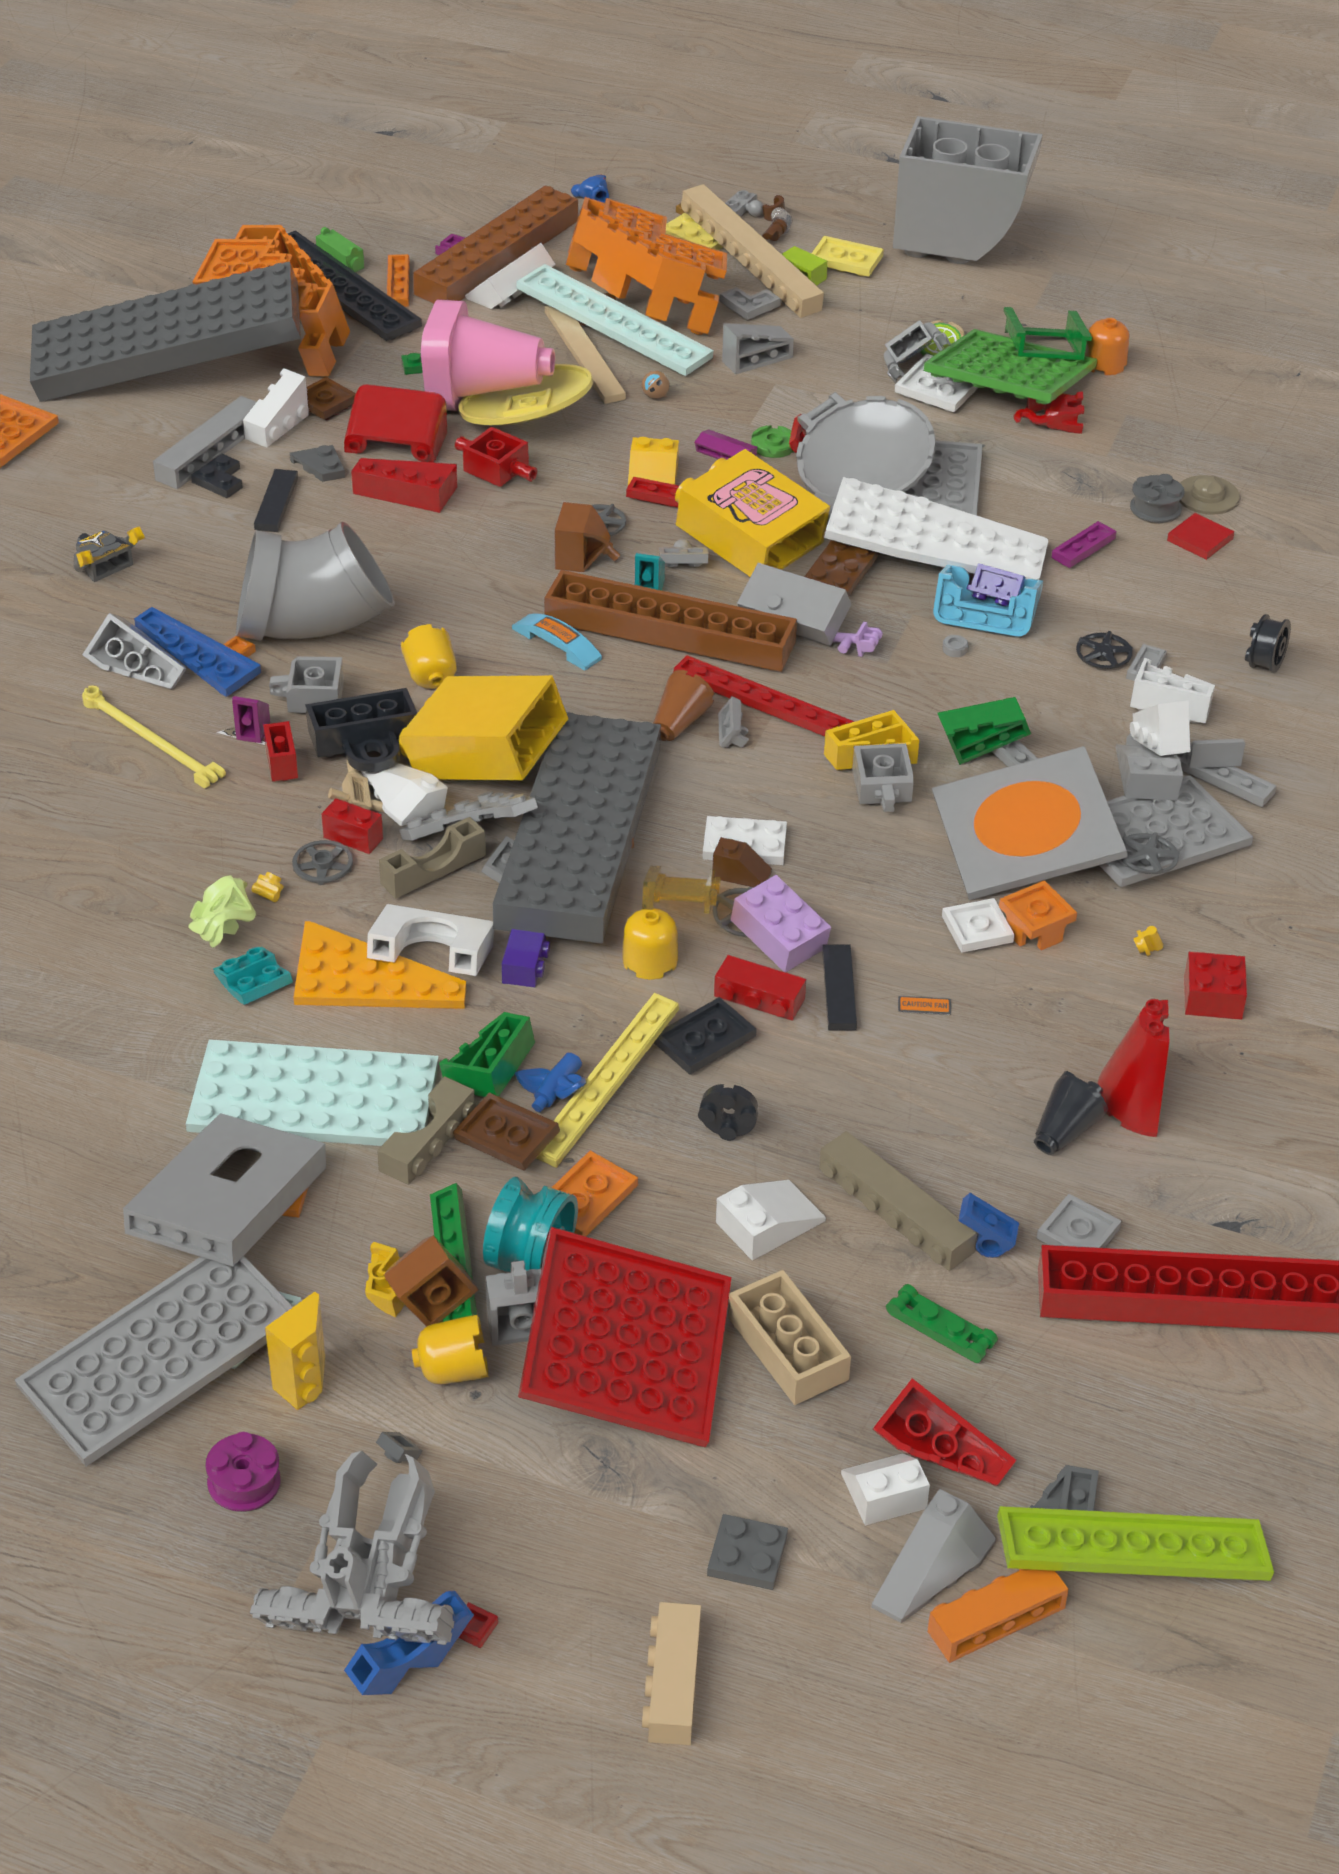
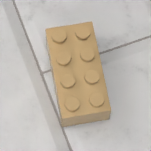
[728,1270,851,1405]

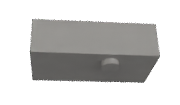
[737,563,852,646]

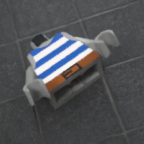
[884,320,951,383]

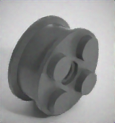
[1130,474,1185,523]

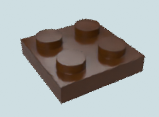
[306,377,356,420]

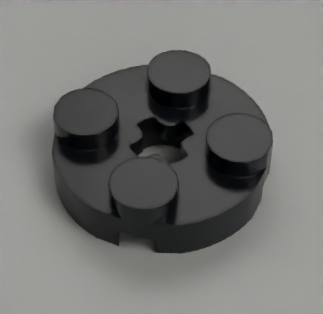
[698,1084,758,1141]

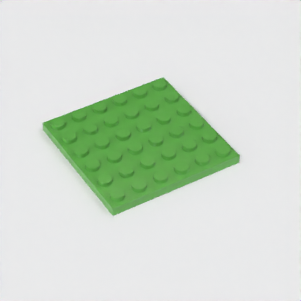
[923,329,1097,404]

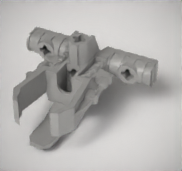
[250,1451,454,1645]

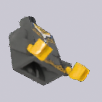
[74,526,145,582]

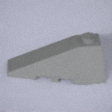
[83,613,187,689]
[871,1489,996,1623]

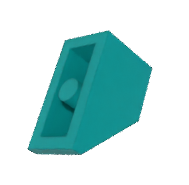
[635,553,665,590]

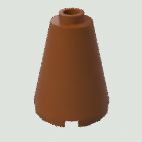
[653,670,714,741]

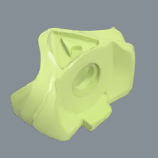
[188,875,256,947]

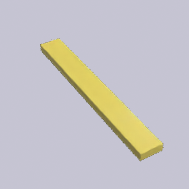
[536,993,679,1168]

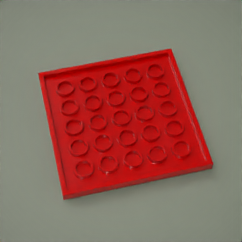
[518,1227,732,1447]

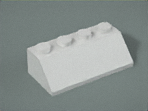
[465,243,556,309]

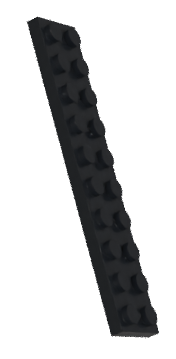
[287,230,422,341]

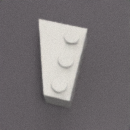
[243,368,309,448]
[1130,658,1215,723]
[1130,700,1190,756]

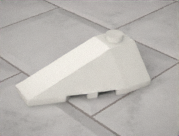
[361,763,448,826]

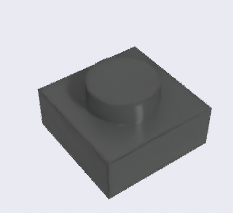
[376,1432,423,1463]

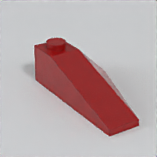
[872,1378,1016,1487]

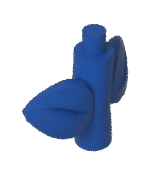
[515,1052,586,1112]

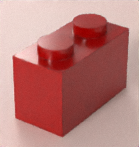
[263,721,298,782]
[321,798,383,854]

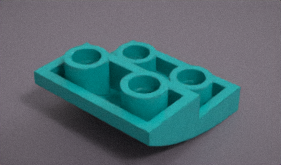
[213,947,293,1005]

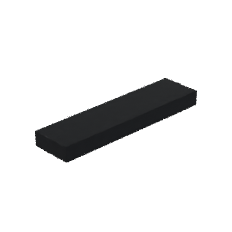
[254,469,298,532]
[822,944,857,1030]

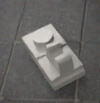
[718,696,749,748]

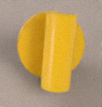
[251,872,284,902]
[1133,926,1163,956]

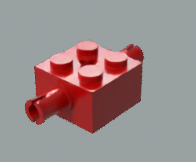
[455,427,538,487]

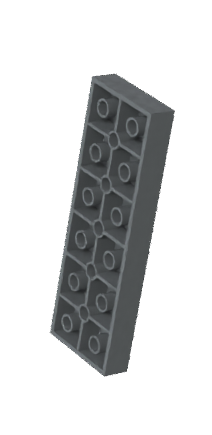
[30,261,301,402]
[493,712,661,944]

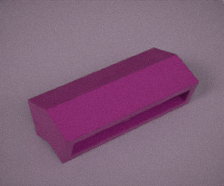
[694,429,758,460]

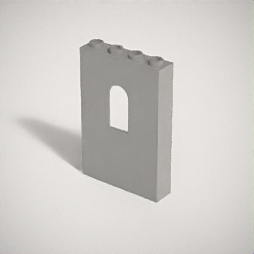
[123,1113,326,1267]

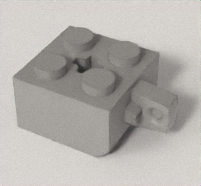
[269,656,344,713]
[852,743,914,812]
[486,1261,541,1346]

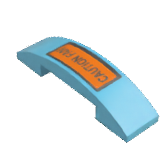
[512,614,602,671]

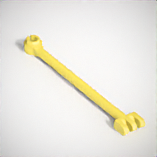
[82,686,226,788]

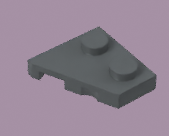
[290,445,345,482]
[1029,1465,1099,1511]

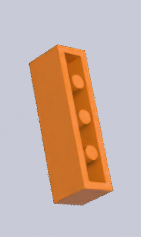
[927,1569,1069,1663]

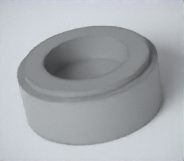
[943,635,968,657]

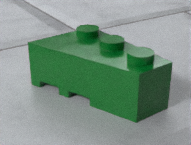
[937,697,1031,765]
[439,1012,535,1097]

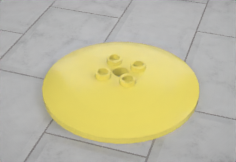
[459,364,593,426]

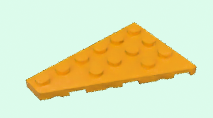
[293,921,466,1009]

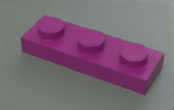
[1051,521,1117,568]

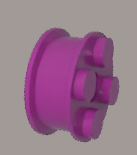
[205,1432,281,1511]

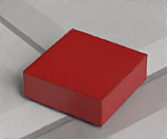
[458,1602,498,1649]

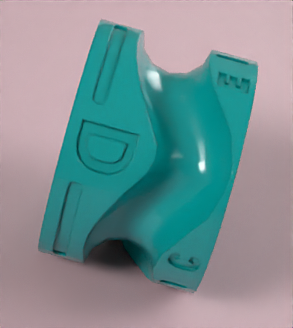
[483,1177,578,1272]

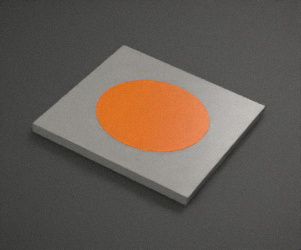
[932,746,1128,900]

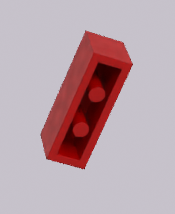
[714,955,806,1021]

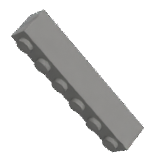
[153,396,257,489]

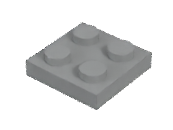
[1037,1194,1122,1248]

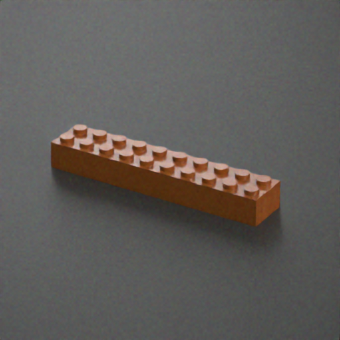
[413,185,578,304]
[544,570,797,672]

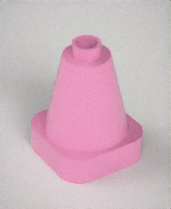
[421,300,555,411]

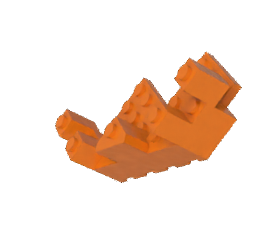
[566,197,727,335]
[192,225,350,377]

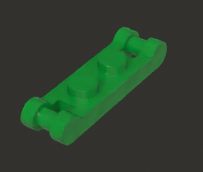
[886,1284,998,1363]

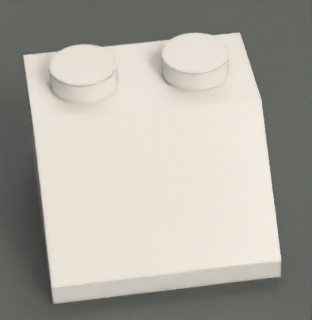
[841,1454,930,1525]

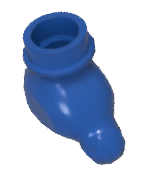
[571,174,609,203]

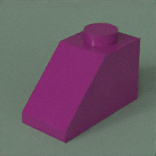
[232,696,271,743]

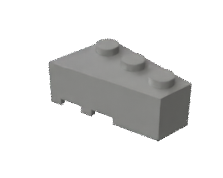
[722,323,794,375]

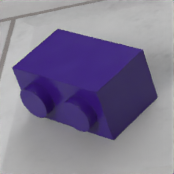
[502,929,550,988]

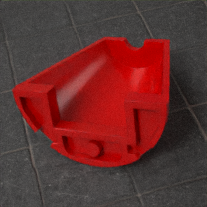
[1098,999,1170,1137]

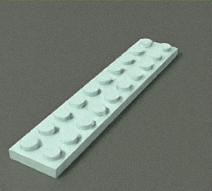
[516,264,714,376]

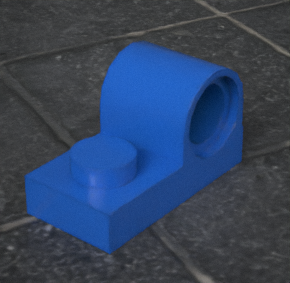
[958,1193,1019,1258]

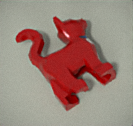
[1013,391,1084,434]

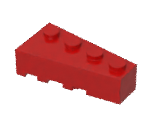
[351,458,458,513]

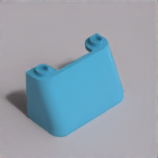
[933,565,1043,636]

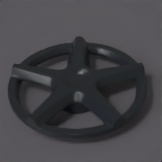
[1076,631,1133,669]

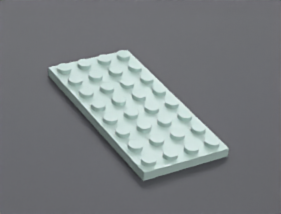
[186,1039,439,1146]

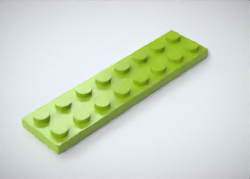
[997,1506,1274,1581]

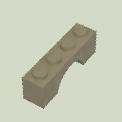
[379,817,486,899]
[377,1076,476,1185]

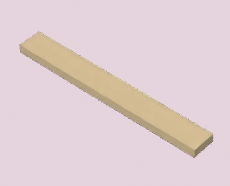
[545,305,626,404]

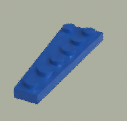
[134,607,261,697]

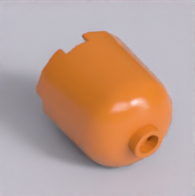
[1085,318,1130,375]

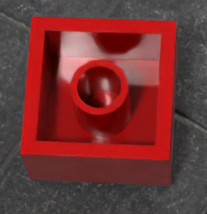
[1184,951,1247,1020]

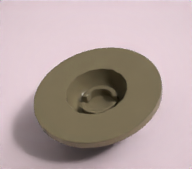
[1179,475,1240,515]

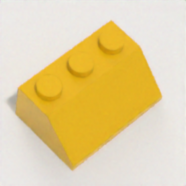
[265,1292,325,1410]

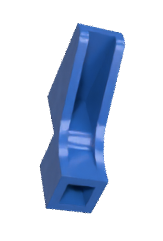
[344,1591,474,1695]

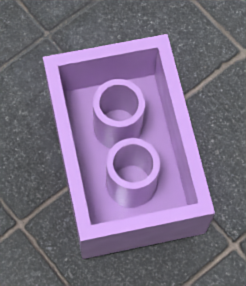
[731,875,831,972]

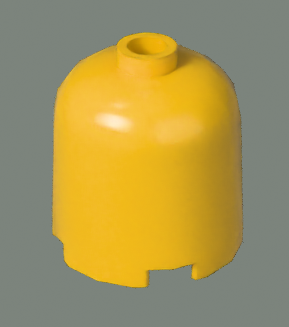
[401,624,457,689]
[622,908,678,980]
[412,1315,489,1384]

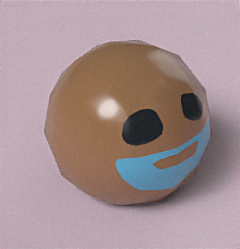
[641,370,670,399]

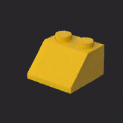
[628,437,679,485]

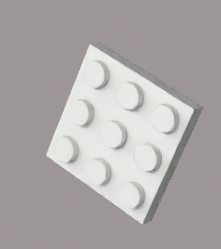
[895,354,978,412]

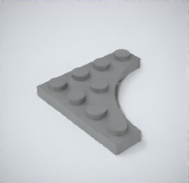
[399,791,538,841]

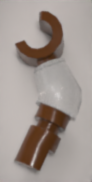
[762,195,793,241]

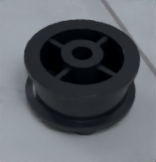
[1245,614,1291,673]

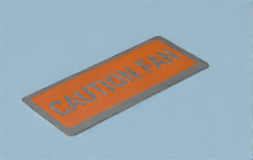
[898,996,951,1015]

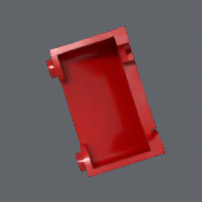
[344,384,447,462]

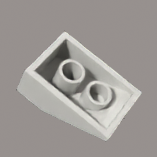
[716,1180,826,1261]

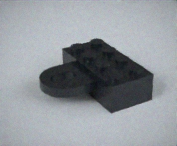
[305,688,417,772]

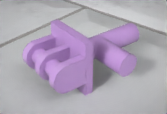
[833,622,883,657]

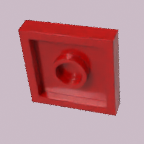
[1167,513,1235,560]

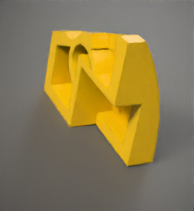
[365,1241,405,1317]

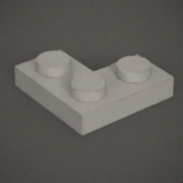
[720,287,781,320]

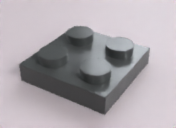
[707,1514,788,1590]

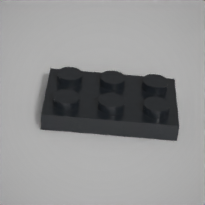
[654,997,757,1075]

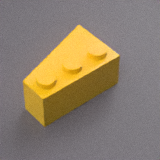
[824,710,919,770]

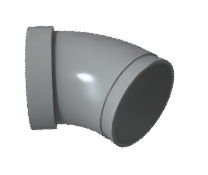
[236,522,395,641]

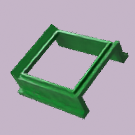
[1003,307,1092,360]

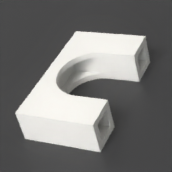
[367,904,494,976]

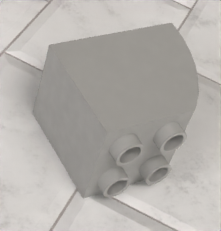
[893,116,1043,264]

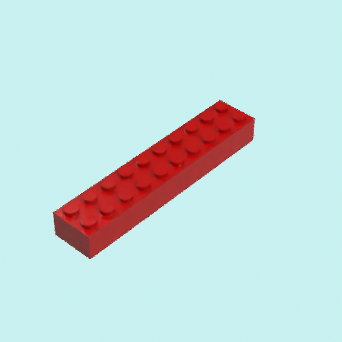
[1038,1245,1339,1333]

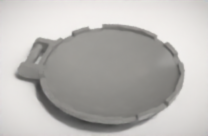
[796,392,936,498]

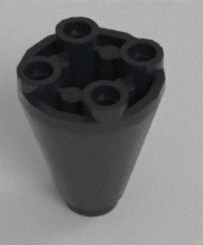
[1034,1071,1108,1155]

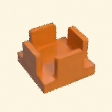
[999,880,1077,950]

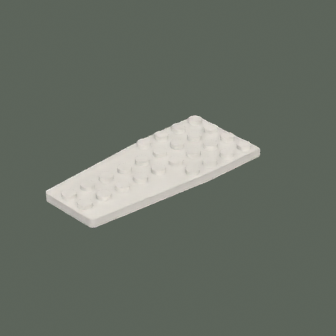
[824,477,1048,580]

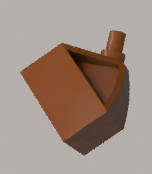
[555,502,620,572]
[384,1235,479,1326]

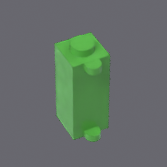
[316,227,364,272]

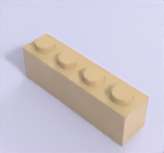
[642,1602,701,1746]

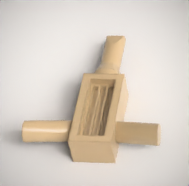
[328,760,385,813]

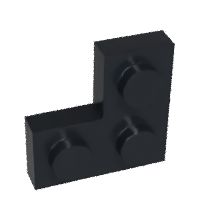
[191,454,243,498]

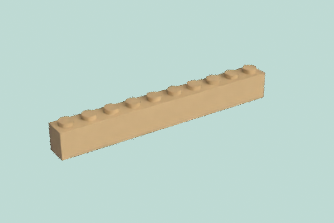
[681,184,824,318]

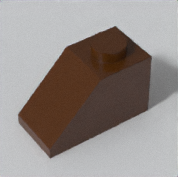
[712,837,772,888]

